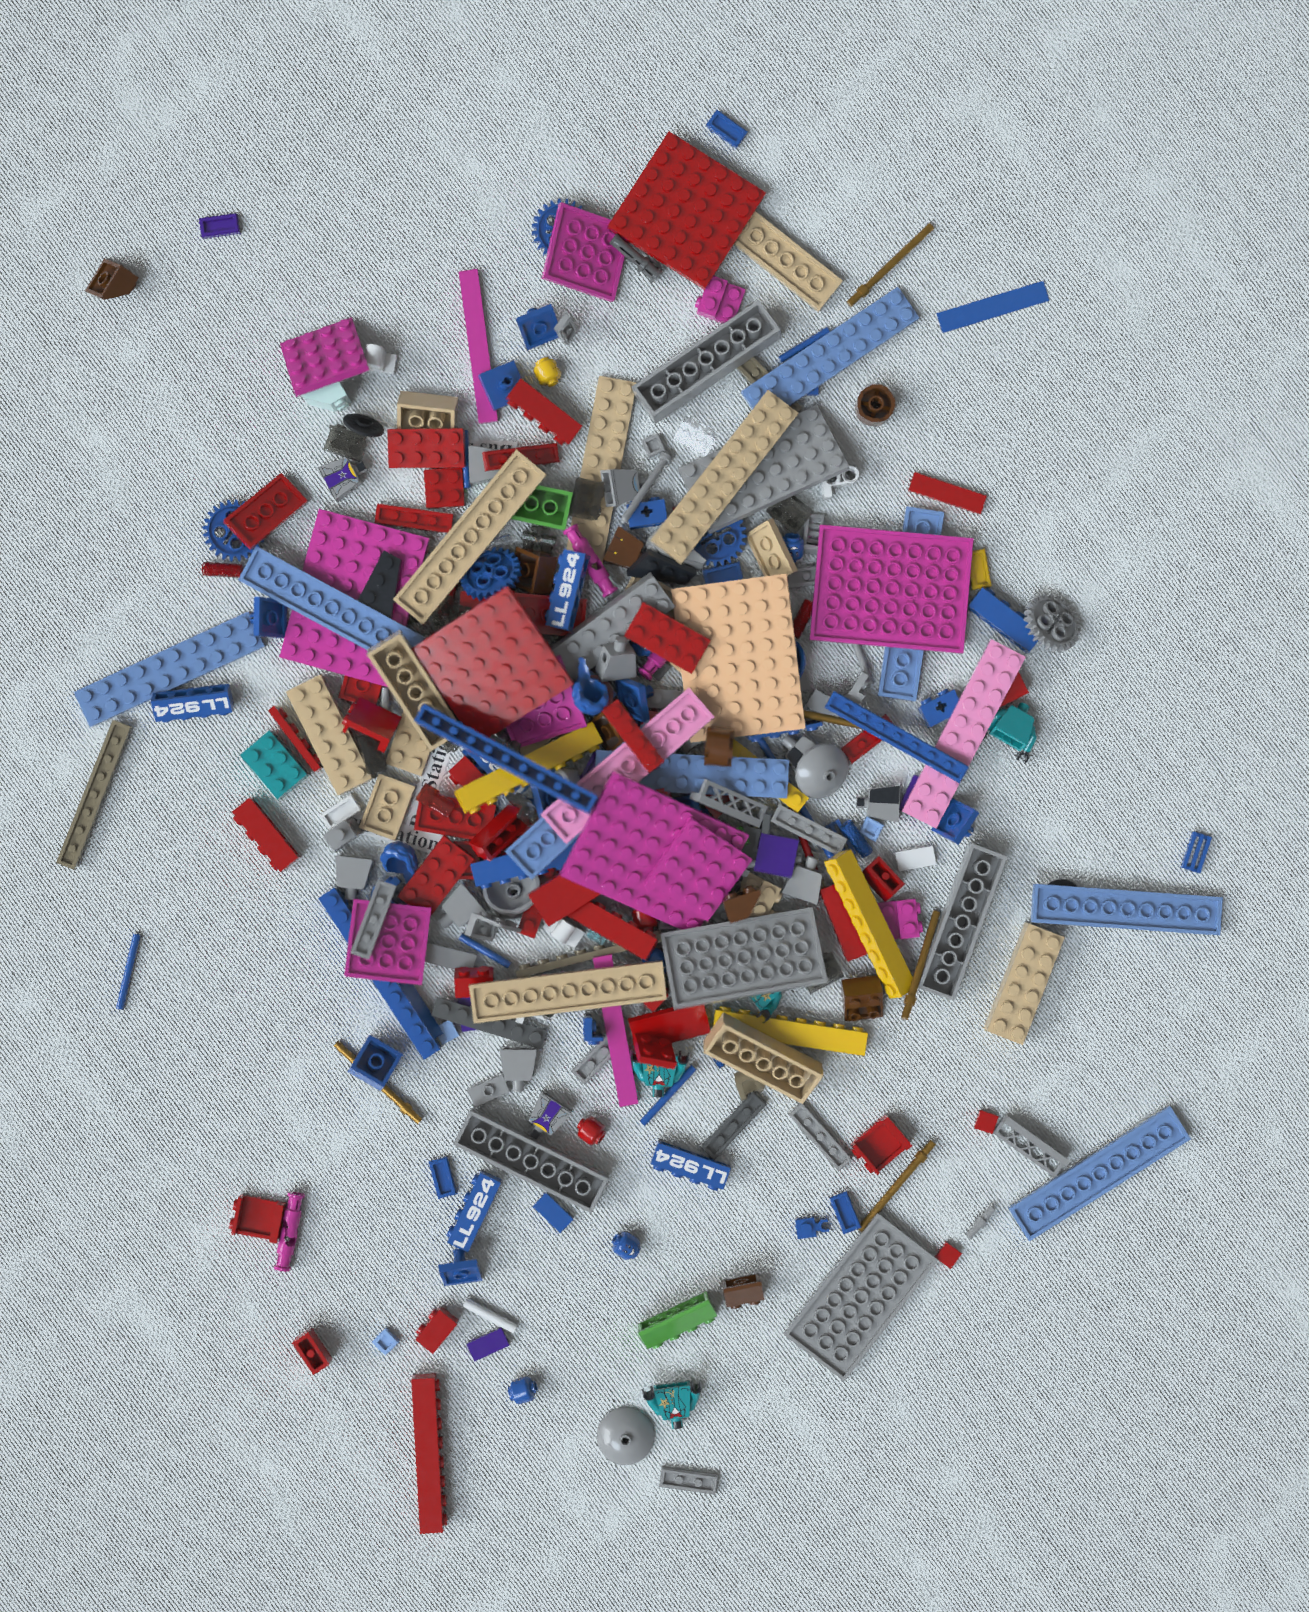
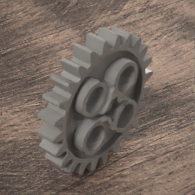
[1023,593,1081,653]

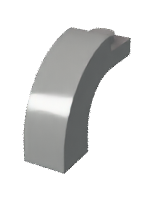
[805,672,869,715]

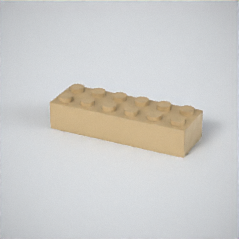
[367,630,461,751]
[286,675,375,796]
[983,923,1065,1045]
[703,1012,823,1104]

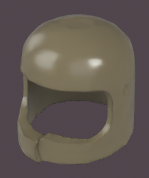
[733,1070,766,1101]

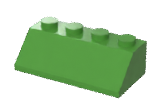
[511,485,574,531]
[638,1291,718,1349]

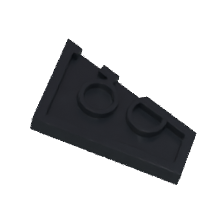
[627,549,696,585]
[358,551,402,619]

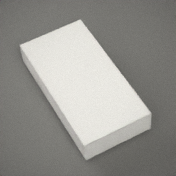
[319,794,362,831]
[895,846,936,871]

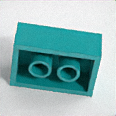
[240,730,310,800]

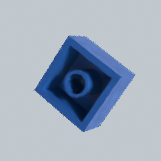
[347,1035,403,1091]

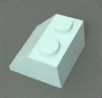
[302,382,351,412]

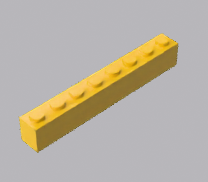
[454,722,603,814]
[824,849,913,999]
[712,1006,868,1056]

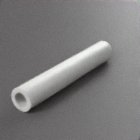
[462,1298,517,1333]

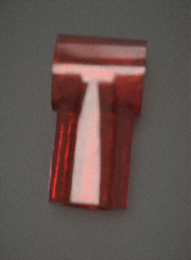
[415,783,457,817]

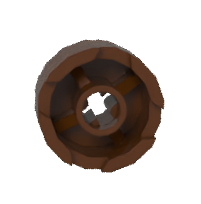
[855,384,895,427]
[704,727,734,767]

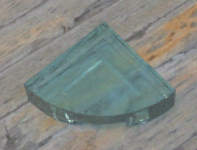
[586,930,606,945]

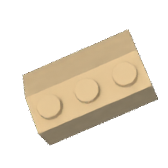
[397,391,458,429]

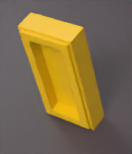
[970,549,992,590]

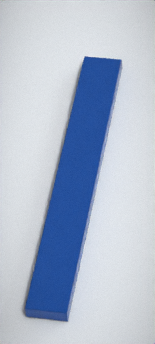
[824,691,969,783]

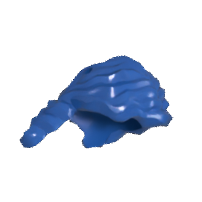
[572,657,609,715]
[380,841,418,884]

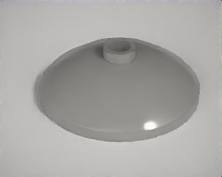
[795,743,848,799]
[483,875,540,915]
[597,1407,654,1465]

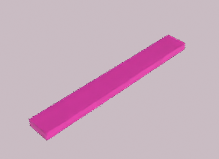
[459,269,498,424]
[592,954,639,1107]

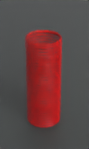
[202,562,243,578]
[793,599,813,639]

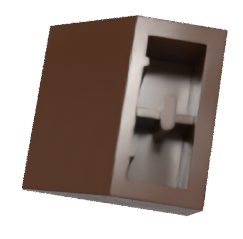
[722,885,761,924]
[841,975,883,1022]

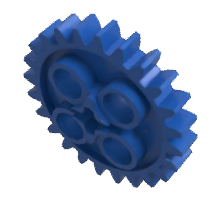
[531,198,582,256]
[202,499,264,562]
[694,520,747,567]
[460,547,522,601]

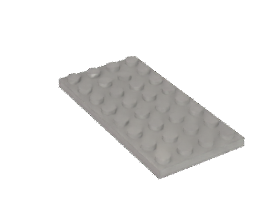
[678,405,850,534]
[660,907,828,1010]
[783,1213,938,1382]

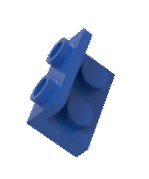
[583,1014,604,1045]

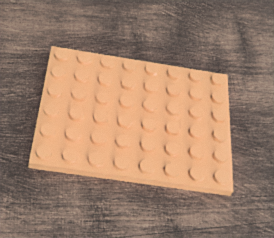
[671,574,806,743]

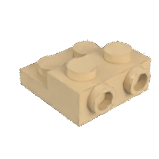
[737,872,783,917]

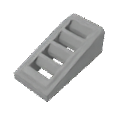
[803,513,825,555]

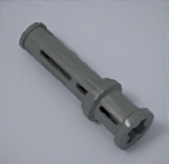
[609,234,663,283]

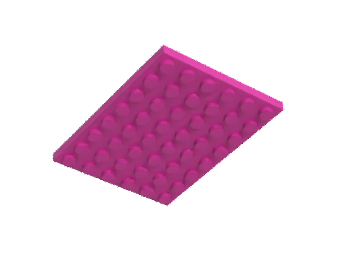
[279,509,430,687]
[809,525,973,654]
[560,771,749,930]

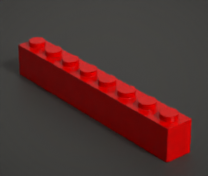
[411,1373,448,1534]

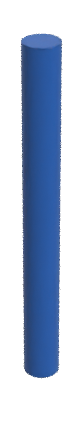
[116,933,141,1010]
[640,1065,697,1126]

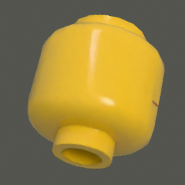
[533,357,562,387]

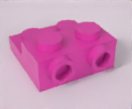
[695,276,746,324]
[877,898,923,939]

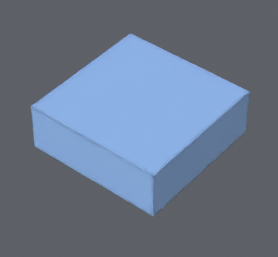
[859,816,884,842]
[438,1021,460,1045]
[372,1327,400,1356]

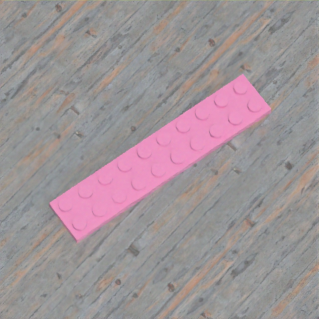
[901,639,1026,828]
[541,688,714,844]

